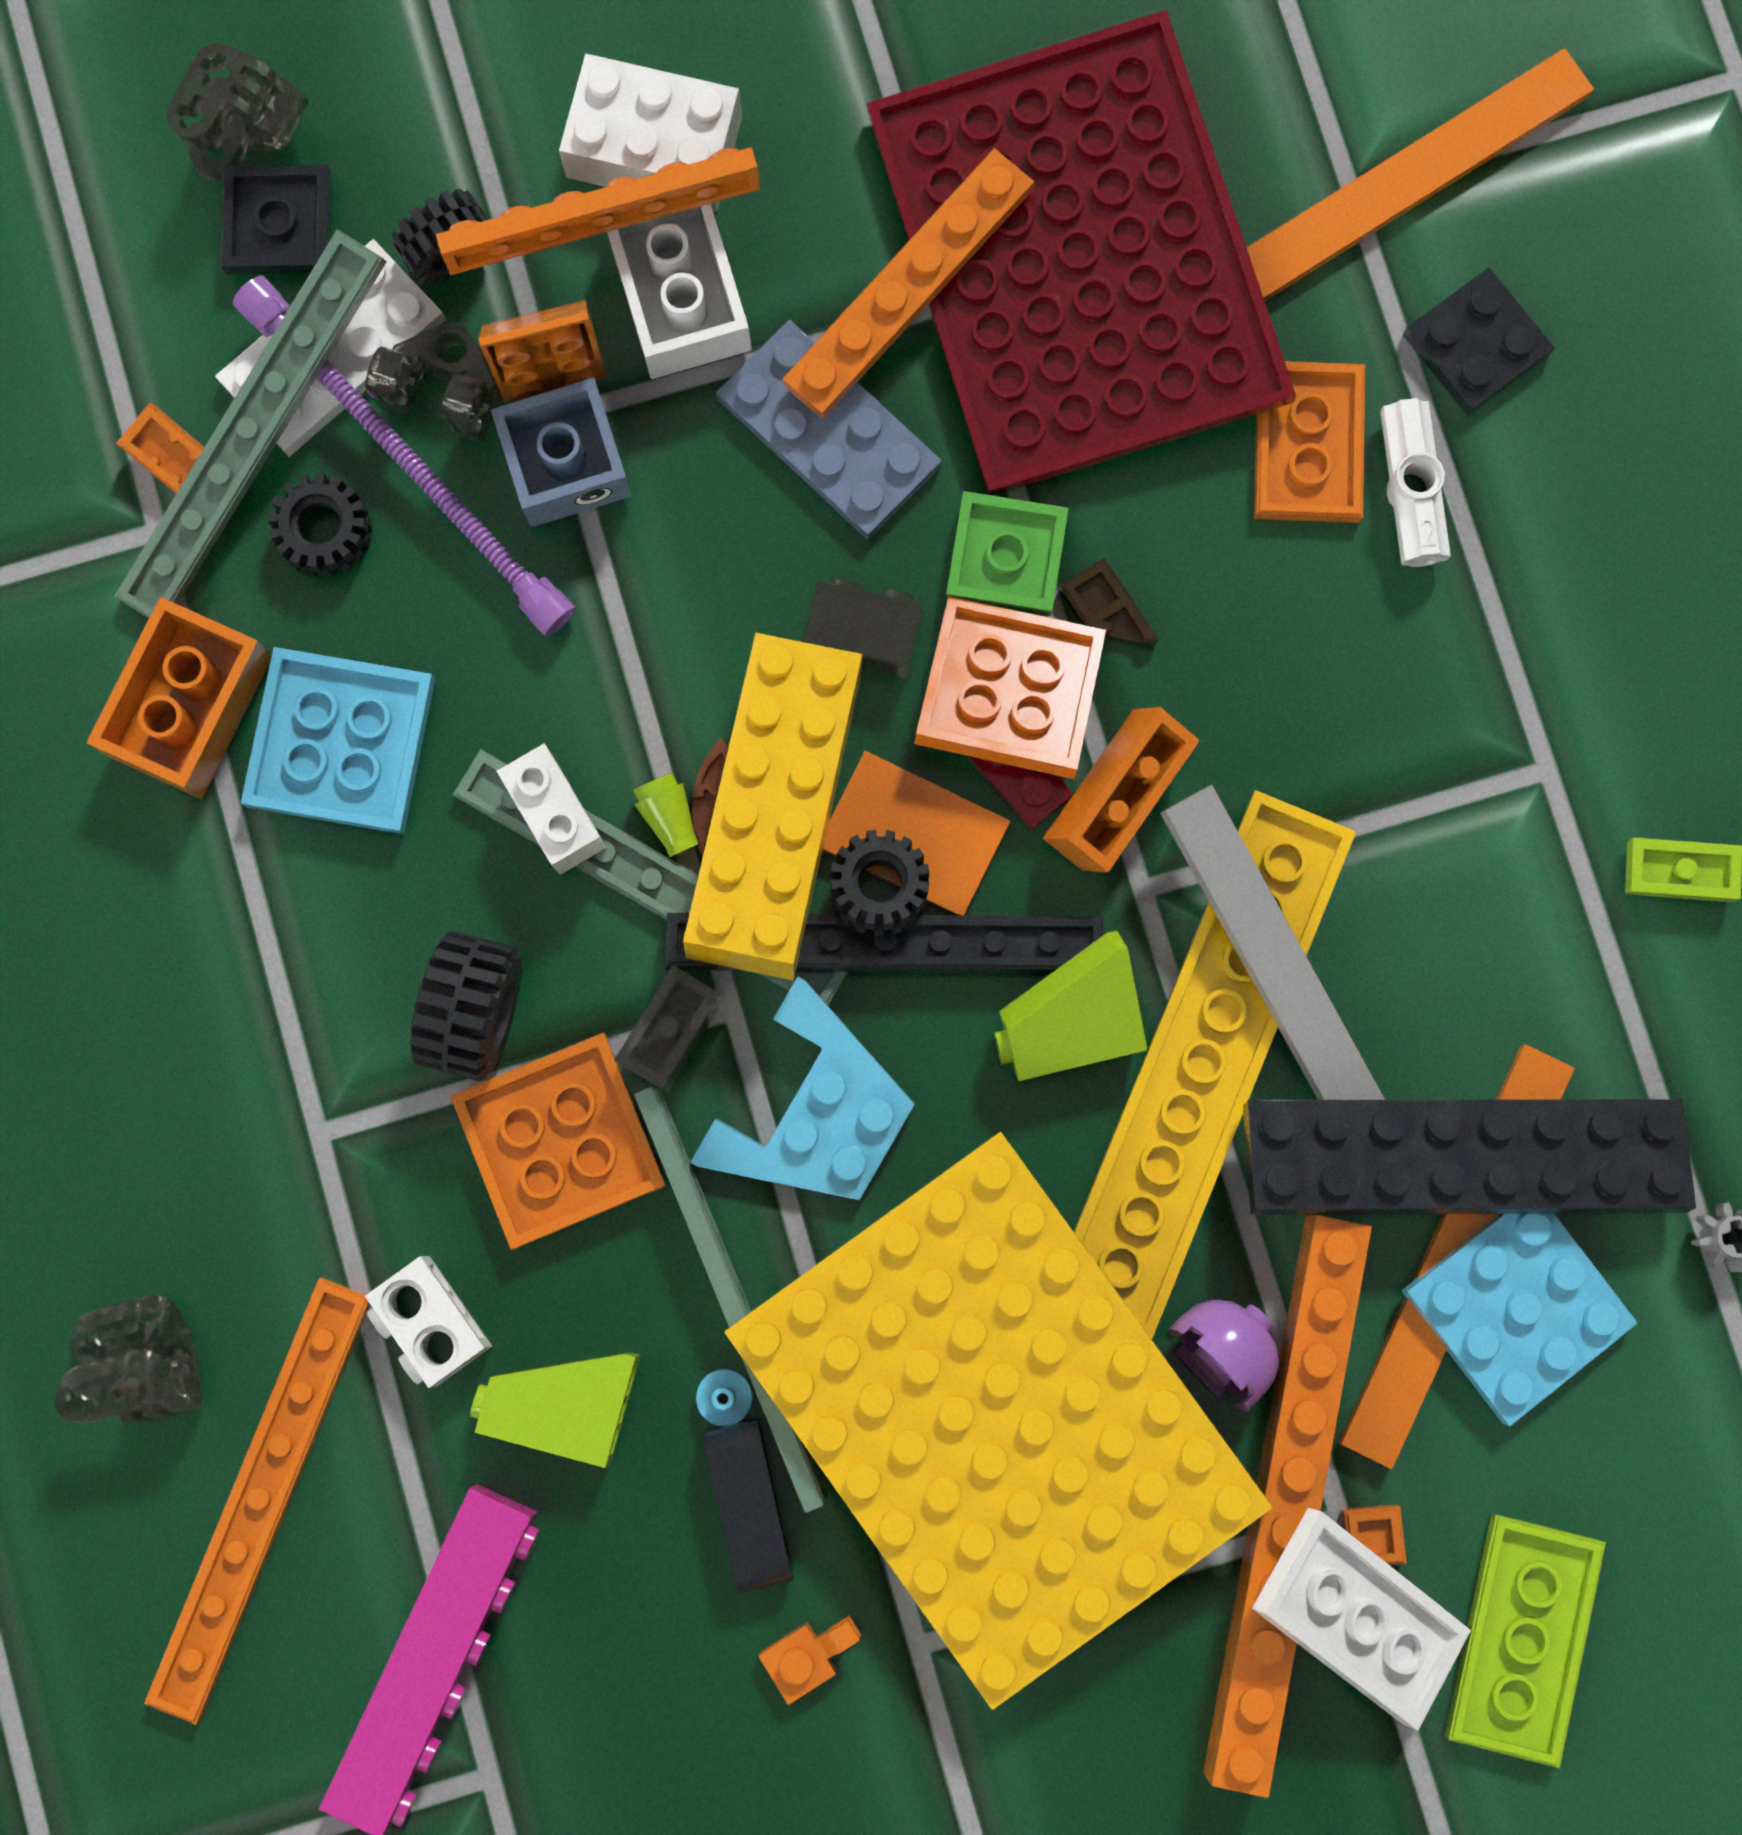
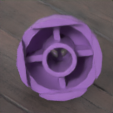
[1166,1299,1279,1413]

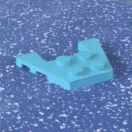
[690,976,915,1200]

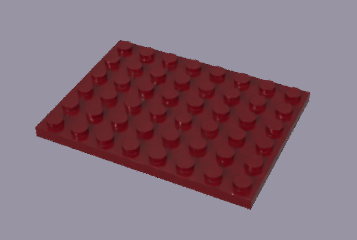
[866,9,1296,496]

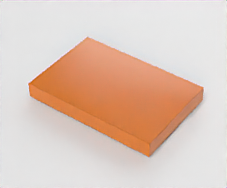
[1254,361,1365,523]
[823,751,1010,916]

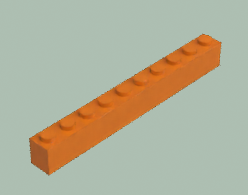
[1203,1215,1372,1798]

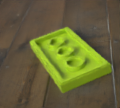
[1444,1513,1606,1768]

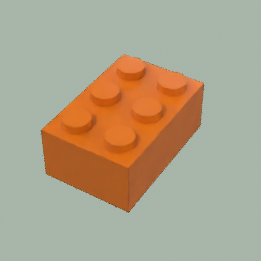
[86,597,272,800]

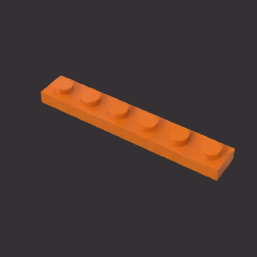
[436,147,761,275]
[782,148,1034,420]

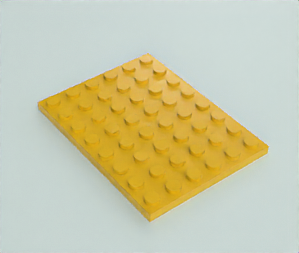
[724,1131,1273,1710]

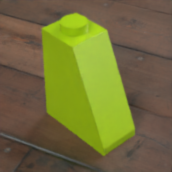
[994,931,1147,1081]
[470,1352,641,1468]

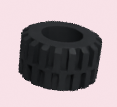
[410,930,522,1081]

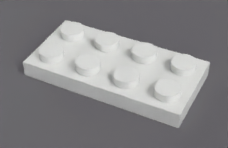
[215,239,446,457]
[1252,1508,1471,1730]

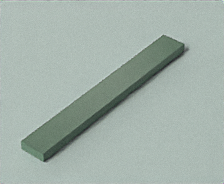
[114,229,387,618]
[453,749,849,1007]
[634,1086,828,1513]

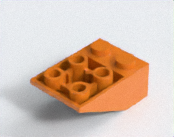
[478,299,606,402]

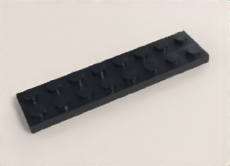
[1243,1099,1696,1215]

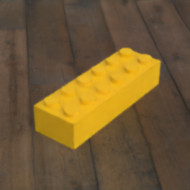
[683,633,862,981]

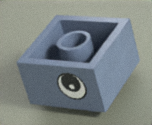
[491,377,632,528]

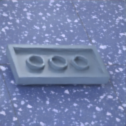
[716,319,942,540]

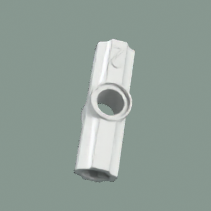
[1380,398,1451,568]

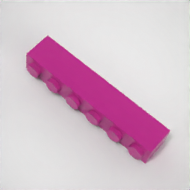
[319,1484,540,1835]

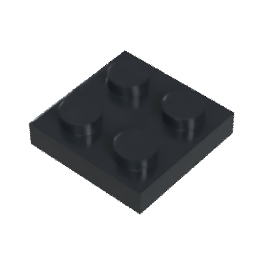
[221,165,332,274]
[1402,267,1555,416]

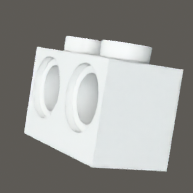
[497,743,607,875]
[365,1256,492,1388]

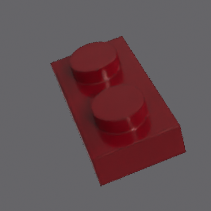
[965,755,1074,832]

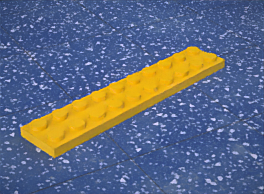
[1074,790,1356,1339]

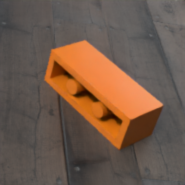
[1043,707,1200,872]

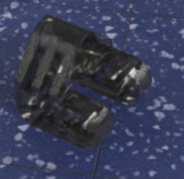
[166,43,309,182]
[365,322,502,444]
[54,1295,203,1424]

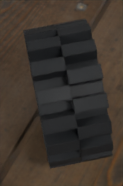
[391,189,489,285]
[267,473,372,578]
[830,830,930,936]

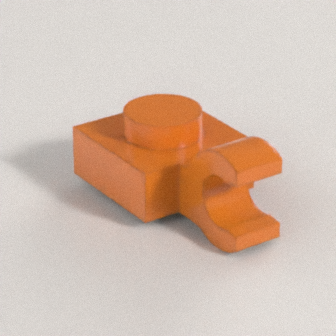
[758,1615,862,1705]

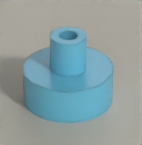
[696,1369,753,1426]

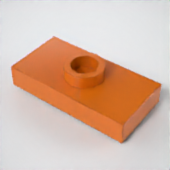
[116,403,204,494]

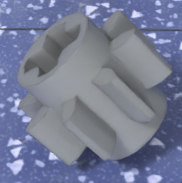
[1691,1202,1742,1272]

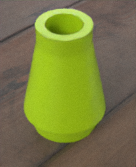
[633,772,699,857]

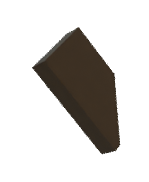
[1058,558,1158,648]

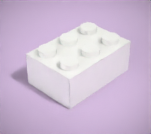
[559,53,742,212]
[607,203,752,379]

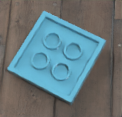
[241,647,435,834]
[1401,1213,1638,1426]

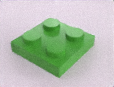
[946,491,1069,616]

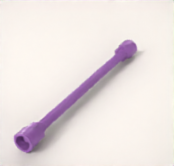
[233,276,577,637]

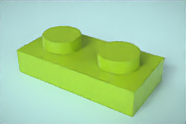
[1625,837,1742,903]

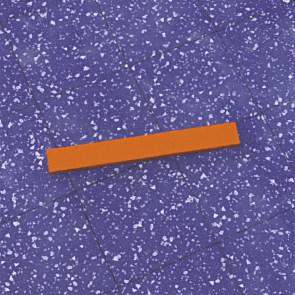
[1247,48,1594,301]
[1338,1044,1575,1469]
[144,1277,371,1725]

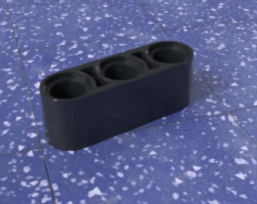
[703,1419,794,1594]

